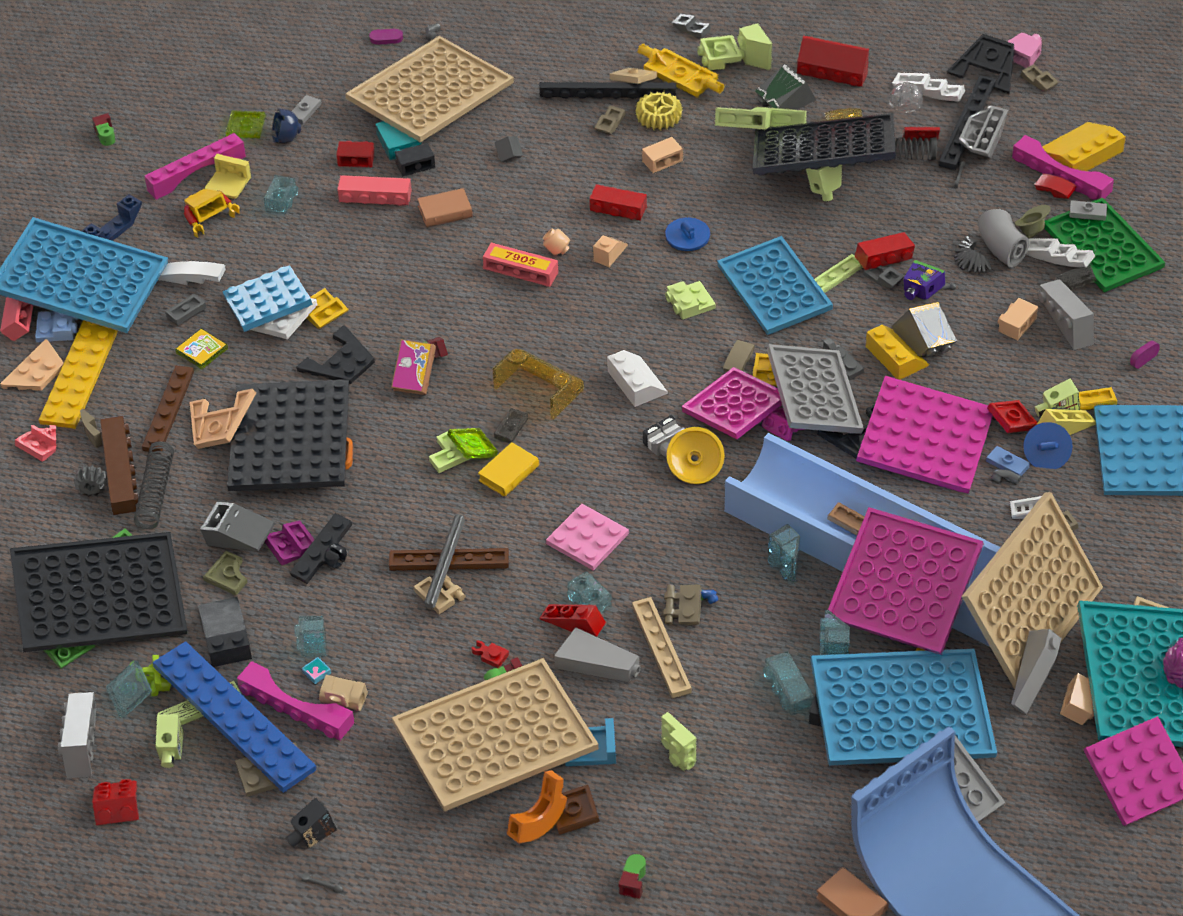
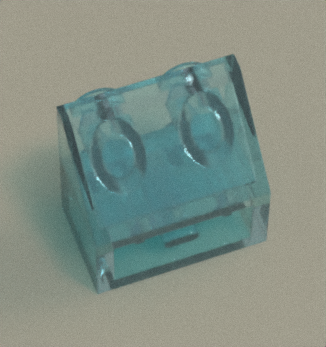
[767,524,800,584]
[819,610,850,655]

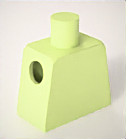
[806,165,842,201]

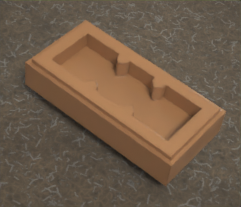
[827,502,865,536]

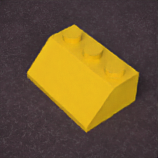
[866,325,929,380]

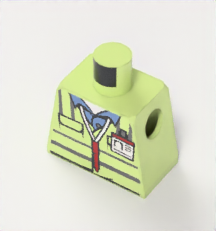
[1035,378,1080,417]
[156,714,184,768]

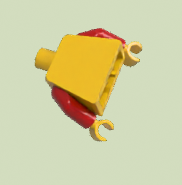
[184,189,240,238]

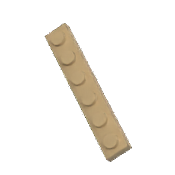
[632,597,692,698]

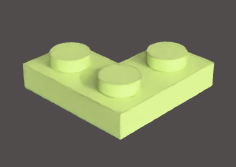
[429,429,471,473]

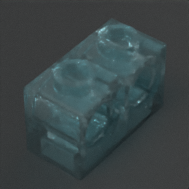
[264,175,298,214]
[567,571,612,613]

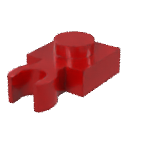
[471,640,509,669]

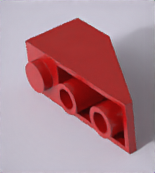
[539,604,606,637]

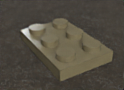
[235,743,308,797]

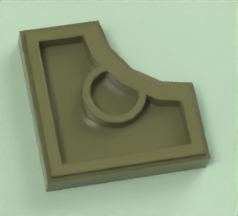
[203,551,248,596]

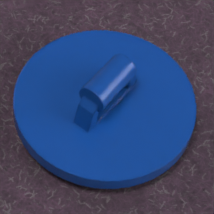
[665,218,710,251]
[1023,422,1073,469]

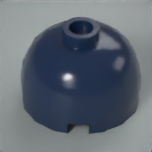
[272,108,301,143]

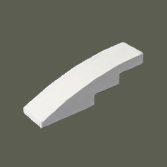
[892,73,965,101]
[1026,238,1095,268]
[158,261,225,285]

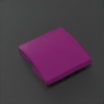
[265,520,314,565]

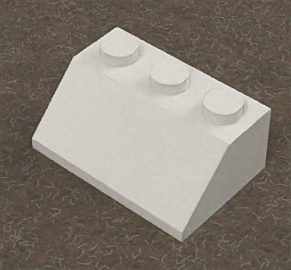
[607,350,668,407]

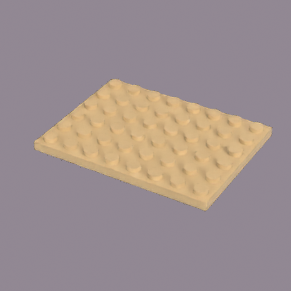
[346,36,514,142]
[962,492,1103,689]
[392,658,599,812]

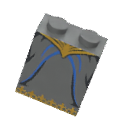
[891,302,957,357]

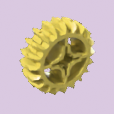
[636,92,682,131]

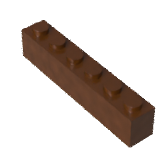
[100,416,139,515]

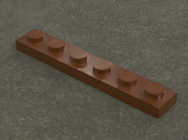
[142,365,194,452]
[389,548,509,571]

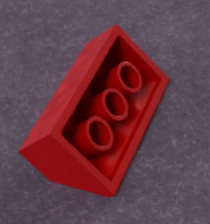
[797,36,869,87]

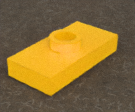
[1079,387,1117,410]

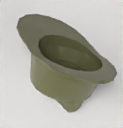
[1015,205,1051,238]

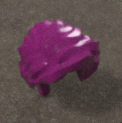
[1163,637,1183,688]

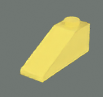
[1037,409,1096,435]

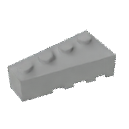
[1038,279,1094,350]
[58,692,96,778]

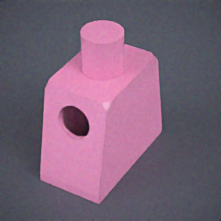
[1007,33,1042,68]

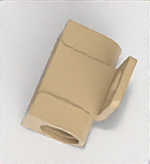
[319,675,368,711]

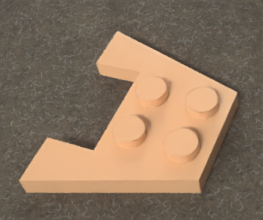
[190,389,256,449]

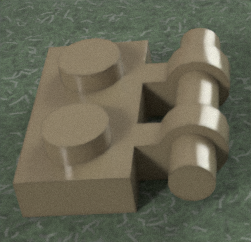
[663,584,702,625]

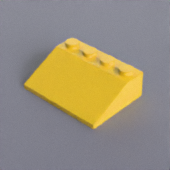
[1042,122,1126,171]

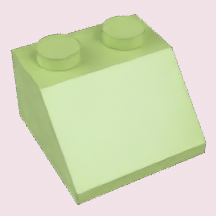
[737,23,772,70]

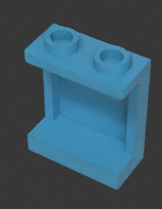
[566,718,616,766]

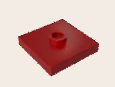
[987,400,1038,433]

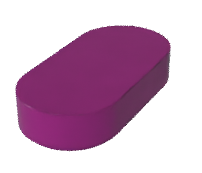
[370,29,403,45]
[1130,341,1160,369]

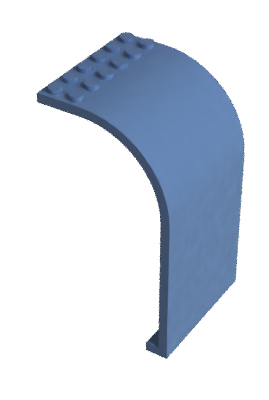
[851,727,1080,916]

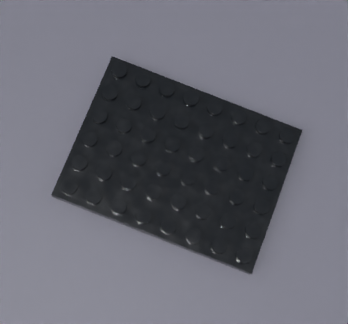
[752,113,896,176]
[227,379,349,491]
[10,532,187,653]

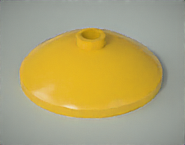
[666,427,725,484]

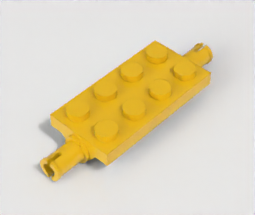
[638,44,725,97]

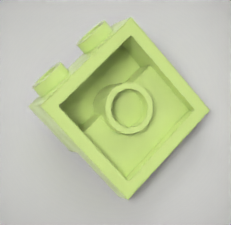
[697,35,742,70]
[665,281,716,320]
[661,712,696,771]

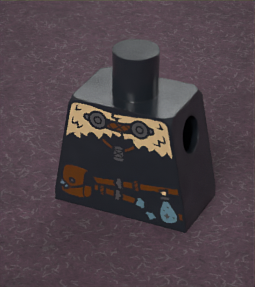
[285,797,337,848]

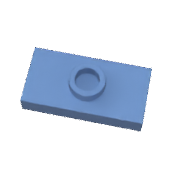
[986,446,1030,476]

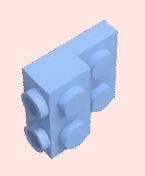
[35,311,78,342]

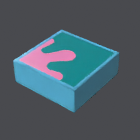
[302,657,331,684]

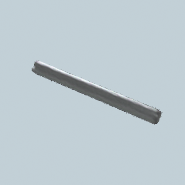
[424,514,465,609]

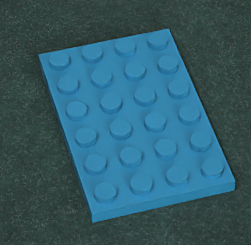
[717,236,833,335]

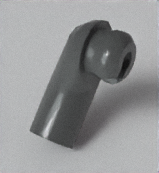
[426,23,441,42]

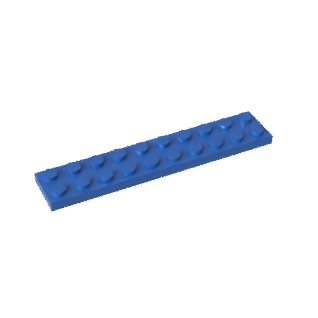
[153,641,316,793]

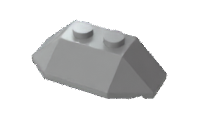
[959,106,1008,158]

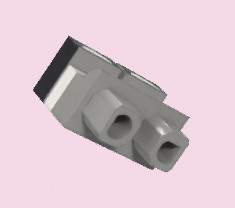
[643,415,685,457]

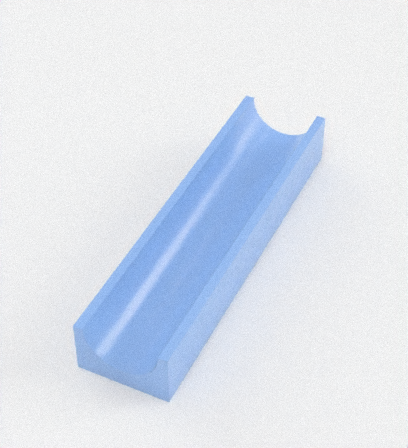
[725,433,1001,647]

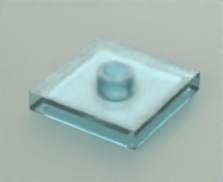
[106,660,152,718]

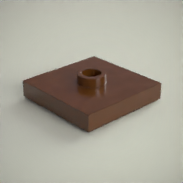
[556,785,600,835]

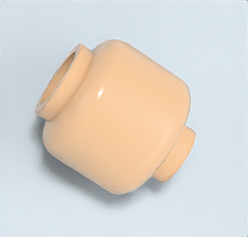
[543,228,570,255]

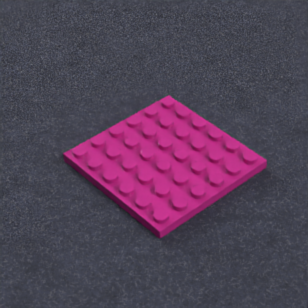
[856,376,993,494]
[825,507,984,655]

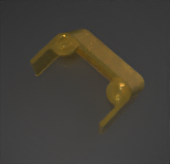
[492,349,584,420]

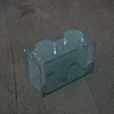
[295,615,327,657]

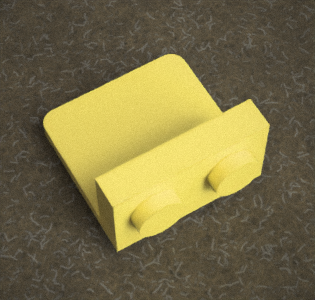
[205,154,251,199]

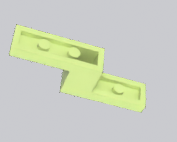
[715,107,806,129]

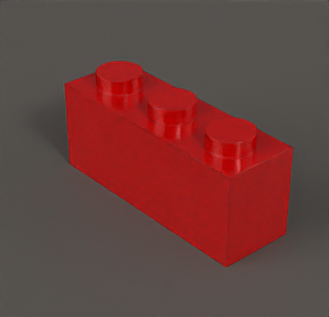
[590,184,647,220]
[855,232,915,270]

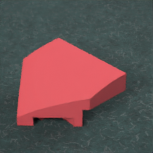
[15,425,56,462]

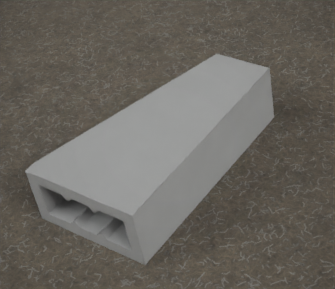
[554,627,641,682]

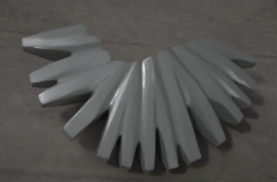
[954,236,991,273]

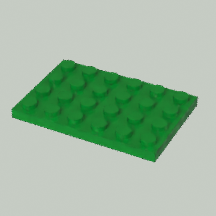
[1044,198,1165,292]

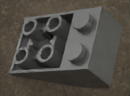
[200,502,275,552]

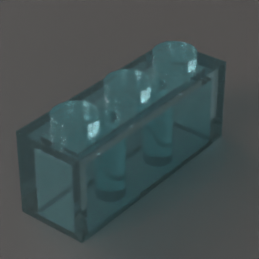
[763,651,814,716]

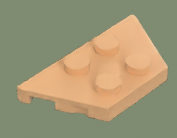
[0,339,64,391]

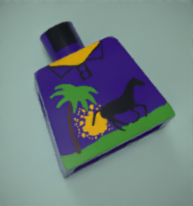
[904,260,946,300]

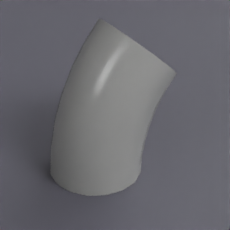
[978,209,1029,268]

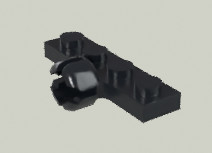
[290,513,352,584]

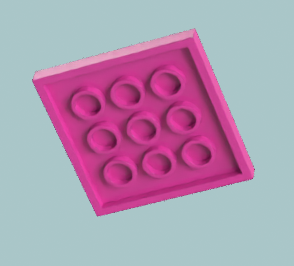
[682,367,782,439]
[1083,716,1183,826]

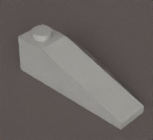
[1011,629,1061,714]

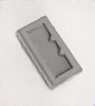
[292,95,321,124]
[1069,200,1107,221]

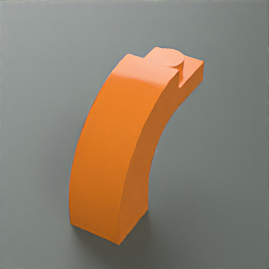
[507,770,567,843]

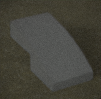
[672,14,711,39]
[863,266,904,288]

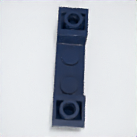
[81,194,142,241]

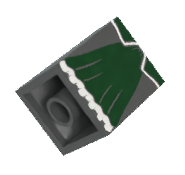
[755,64,816,110]

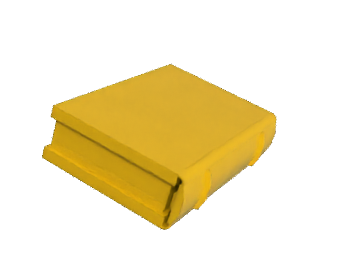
[478,442,539,497]

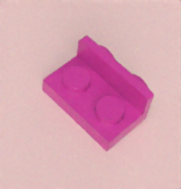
[762,408,806,441]

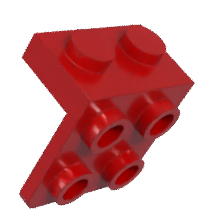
[92,779,139,825]

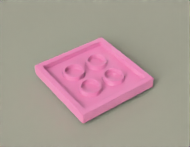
[546,504,629,571]

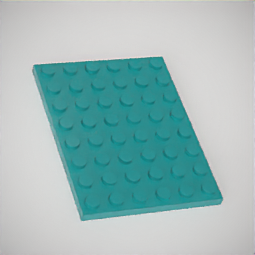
[1077,600,1183,747]

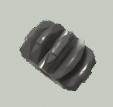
[74,464,107,497]

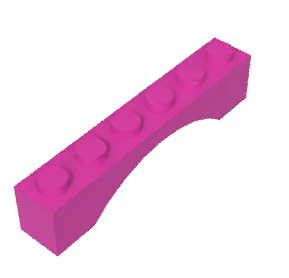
[144,133,246,200]
[1012,135,1114,200]
[237,661,354,740]

